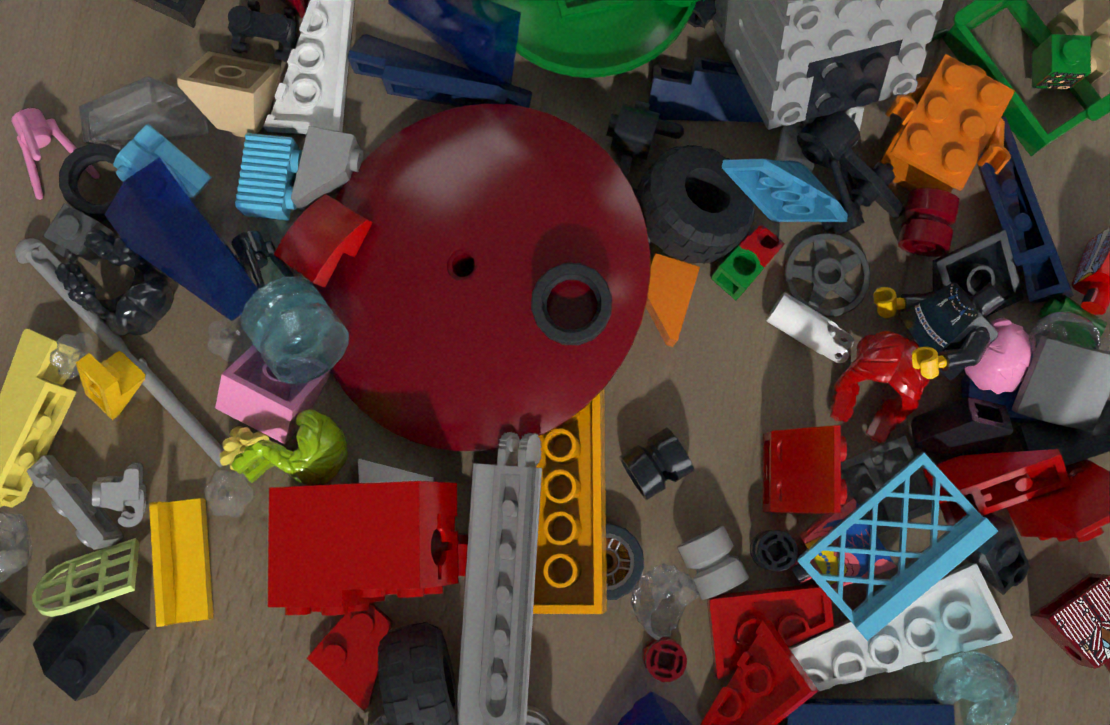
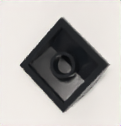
[932,229,1024,317]

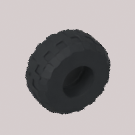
[635,145,755,264]
[378,622,458,725]

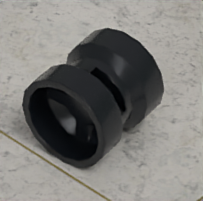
[750,530,798,571]

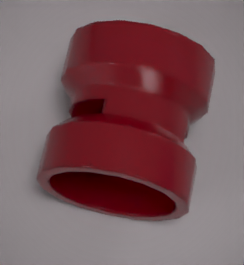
[642,636,687,682]

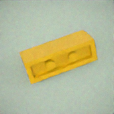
[149,498,213,627]

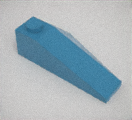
[722,159,848,222]

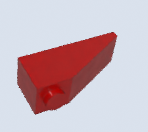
[923,449,1071,526]

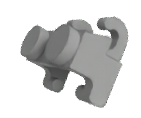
[92,463,147,527]

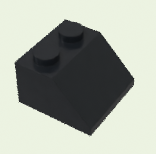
[33,578,149,701]

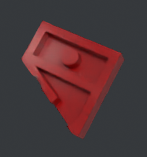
[307,603,393,711]

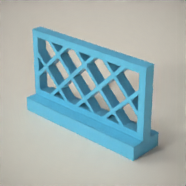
[796,452,998,641]

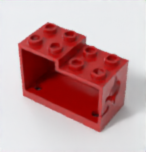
[268,481,459,616]

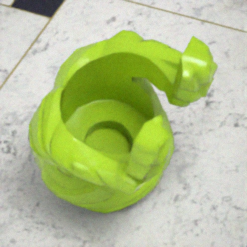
[231,409,348,486]

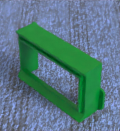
[943,0,1110,156]

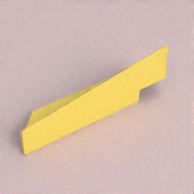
[0,329,83,508]

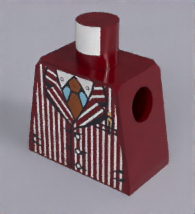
[1030,573,1110,673]

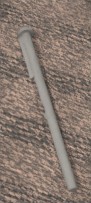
[15,238,224,467]

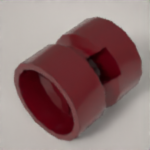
[898,188,960,257]

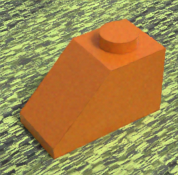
[646,253,700,347]

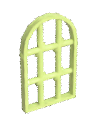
[32,538,140,617]

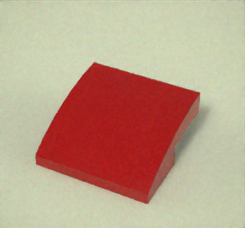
[274,194,373,287]

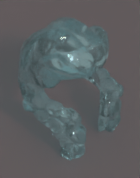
[933,651,1020,725]

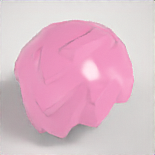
[965,317,1032,394]

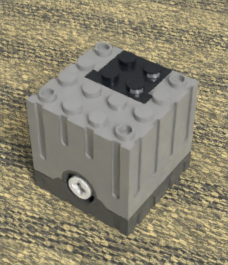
[713,0,944,130]

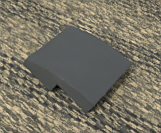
[1011,335,1110,432]
[841,435,932,535]

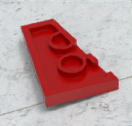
[707,584,834,680]
[700,620,819,725]

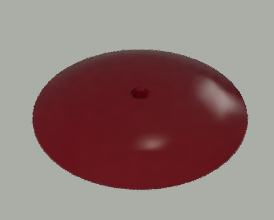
[310,104,651,451]

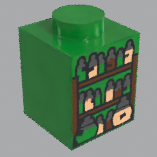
[1032,34,1091,90]

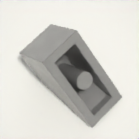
[291,126,364,211]

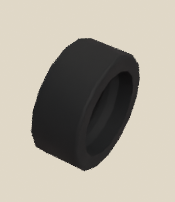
[59,144,141,221]
[531,263,612,345]

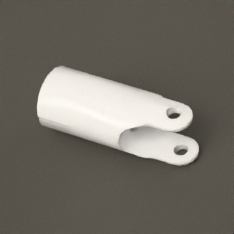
[766,292,854,363]

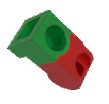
[710,224,785,301]

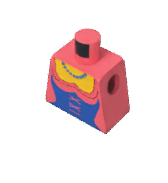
[791,495,896,589]

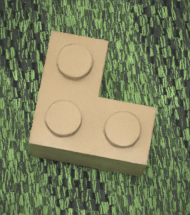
[1046,0,1110,84]

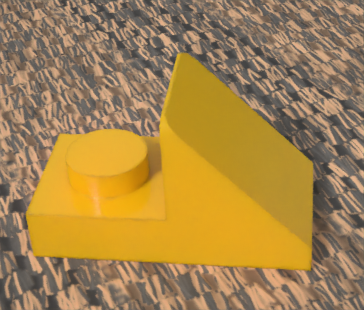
[76,351,146,420]

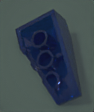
[388,0,521,87]

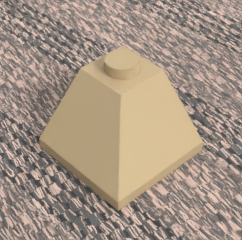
[177,51,280,137]

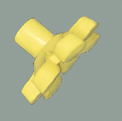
[219,426,270,470]

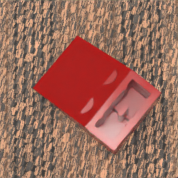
[763,425,847,514]
[1006,459,1110,542]

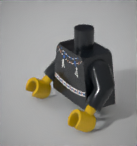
[873,282,1006,381]

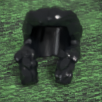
[55,228,174,336]

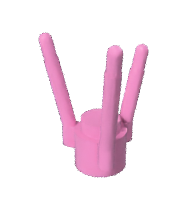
[11,108,100,200]

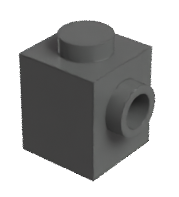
[43,203,116,266]

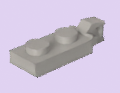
[27,455,124,550]

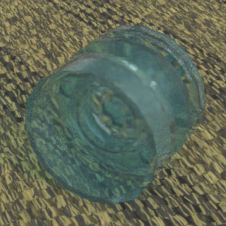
[241,277,349,384]

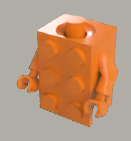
[878,54,1015,193]

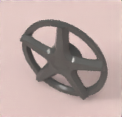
[783,233,871,317]

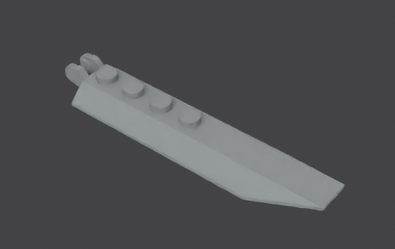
[456,432,542,725]

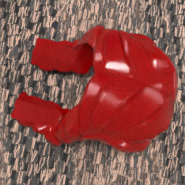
[830,331,930,443]

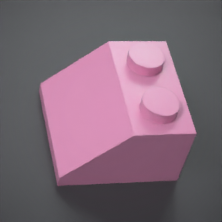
[215,334,331,444]

